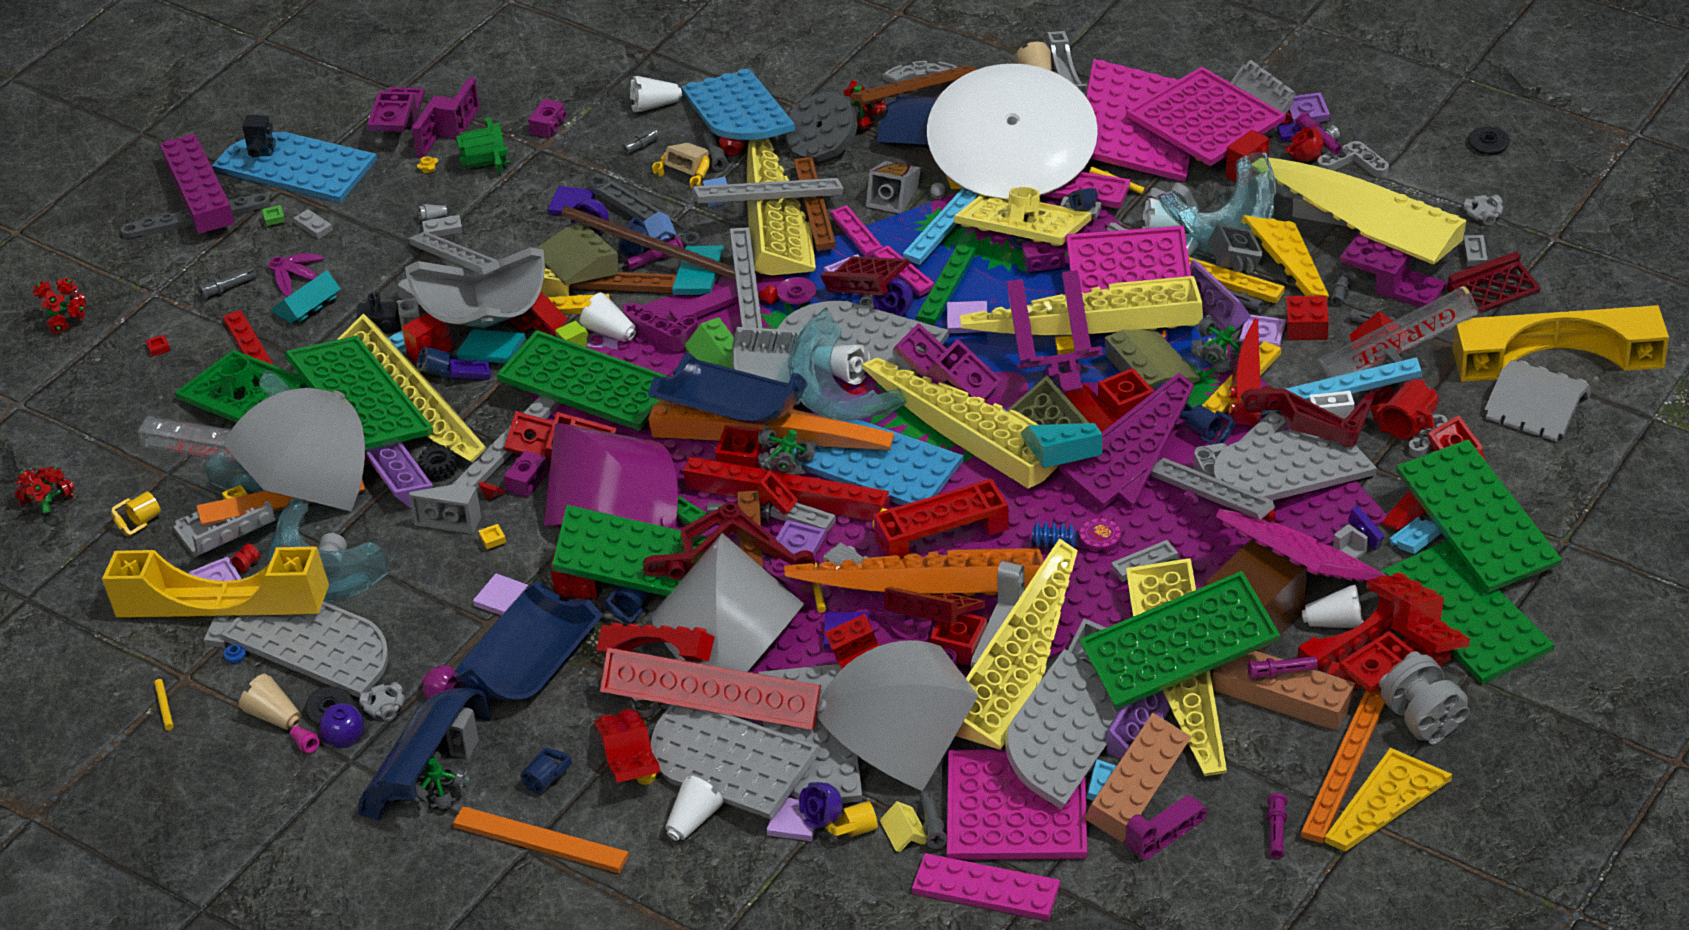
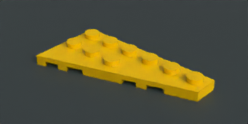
[1241,215,1329,299]
[1325,748,1452,852]

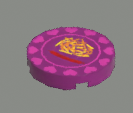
[1079,518,1122,552]

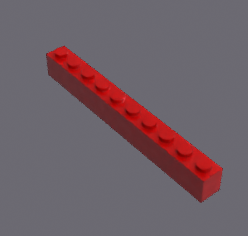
[683,457,890,521]

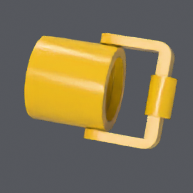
[111,491,161,537]
[825,801,878,837]

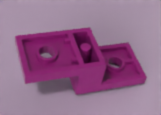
[412,77,480,158]
[367,87,425,132]
[1340,234,1447,311]
[893,323,1002,399]

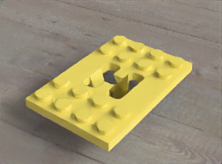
[954,187,1092,246]

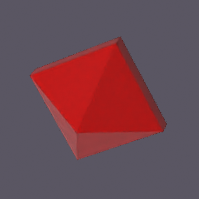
[758,284,779,304]
[478,482,506,501]

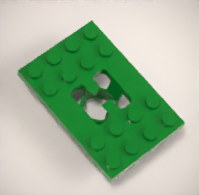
[175,350,308,423]

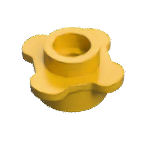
[417,157,438,173]

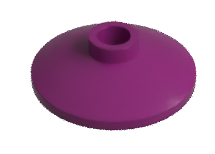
[777,277,816,304]

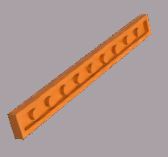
[1301,688,1386,844]

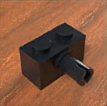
[242,115,276,157]
[356,292,400,332]

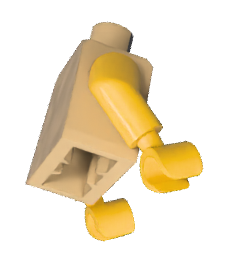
[652,143,710,189]

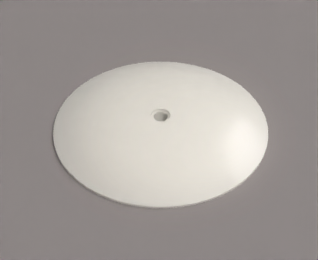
[927,64,1097,199]

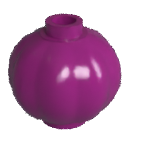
[422,665,462,699]

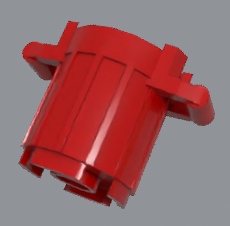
[1370,379,1439,439]

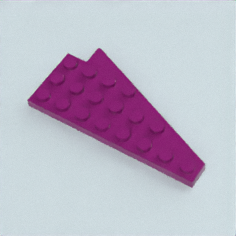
[1059,373,1194,508]

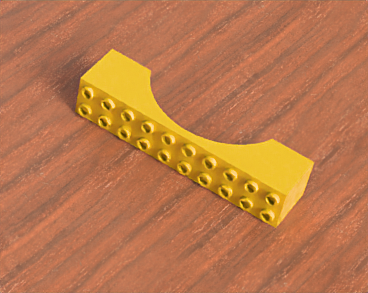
[1453,305,1669,382]
[102,547,329,618]

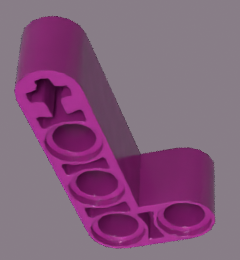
[622,303,698,352]
[1126,795,1208,860]

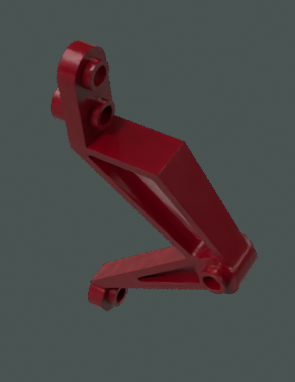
[1240,385,1394,447]
[642,503,815,580]

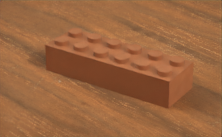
[1212,651,1355,731]
[1084,713,1191,843]

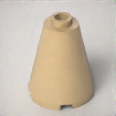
[1015,42,1052,71]
[239,674,301,730]

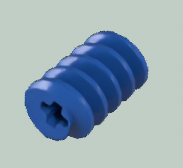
[1031,521,1077,549]

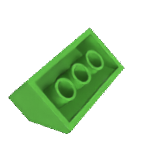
[685,317,734,368]

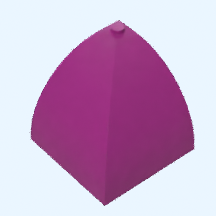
[544,423,678,529]

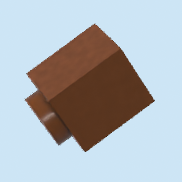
[1206,538,1307,653]

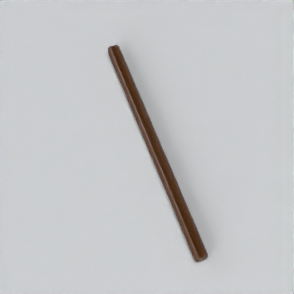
[561,206,736,280]

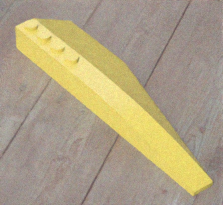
[747,138,816,275]
[1252,157,1466,265]
[960,276,1203,335]
[337,314,487,463]
[862,358,1060,488]
[955,539,1078,750]
[1126,558,1227,776]

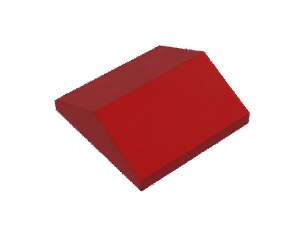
[1427,415,1483,452]

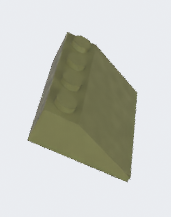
[536,222,618,285]
[1105,330,1200,389]
[1007,376,1089,425]

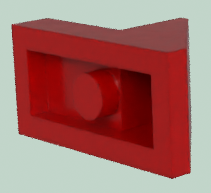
[757,470,798,516]

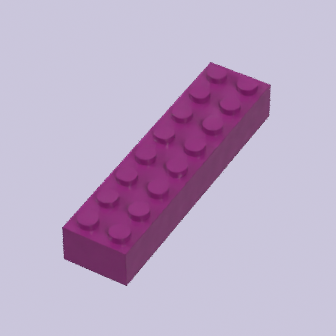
[159,134,235,234]

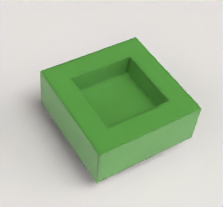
[262,205,285,226]

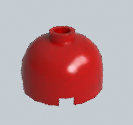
[1286,125,1324,162]

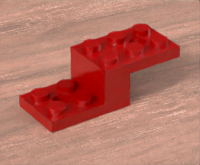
[504,411,616,463]
[1366,573,1470,653]
[1339,631,1451,693]
[593,709,661,783]

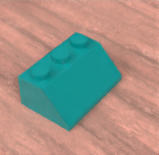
[270,270,341,324]

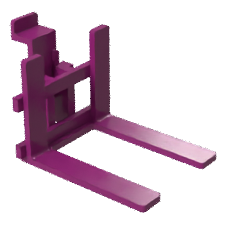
[1006,270,1103,392]

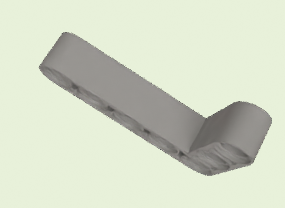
[971,561,1025,670]

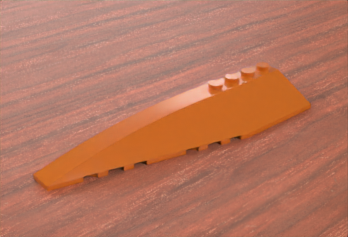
[648,400,894,450]
[784,548,1044,596]

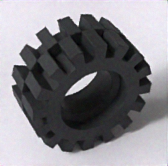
[418,445,457,482]

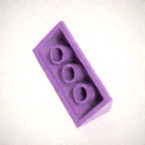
[1190,259,1251,330]
[365,442,433,508]
[1107,691,1171,758]

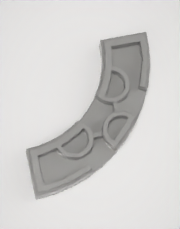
[883,61,958,83]

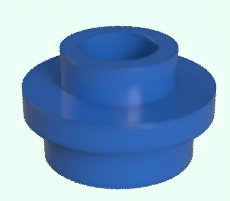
[224,644,246,664]

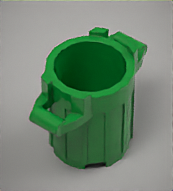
[456,117,510,173]

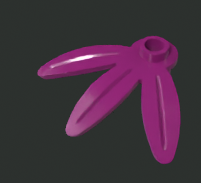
[268,253,324,297]
[876,616,932,645]

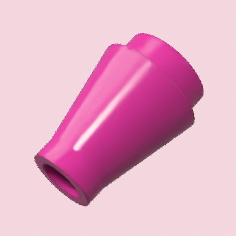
[290,726,320,753]

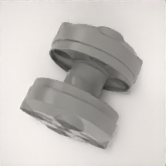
[1379,651,1470,744]

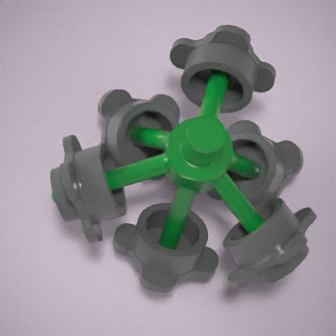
[1191,315,1243,373]
[758,425,816,475]
[412,752,471,809]

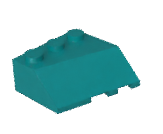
[1021,423,1102,468]

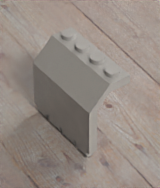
[1230,60,1296,137]
[732,327,820,407]
[1485,360,1591,442]
[173,493,275,558]

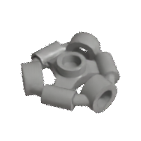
[1464,194,1504,225]
[360,682,405,721]

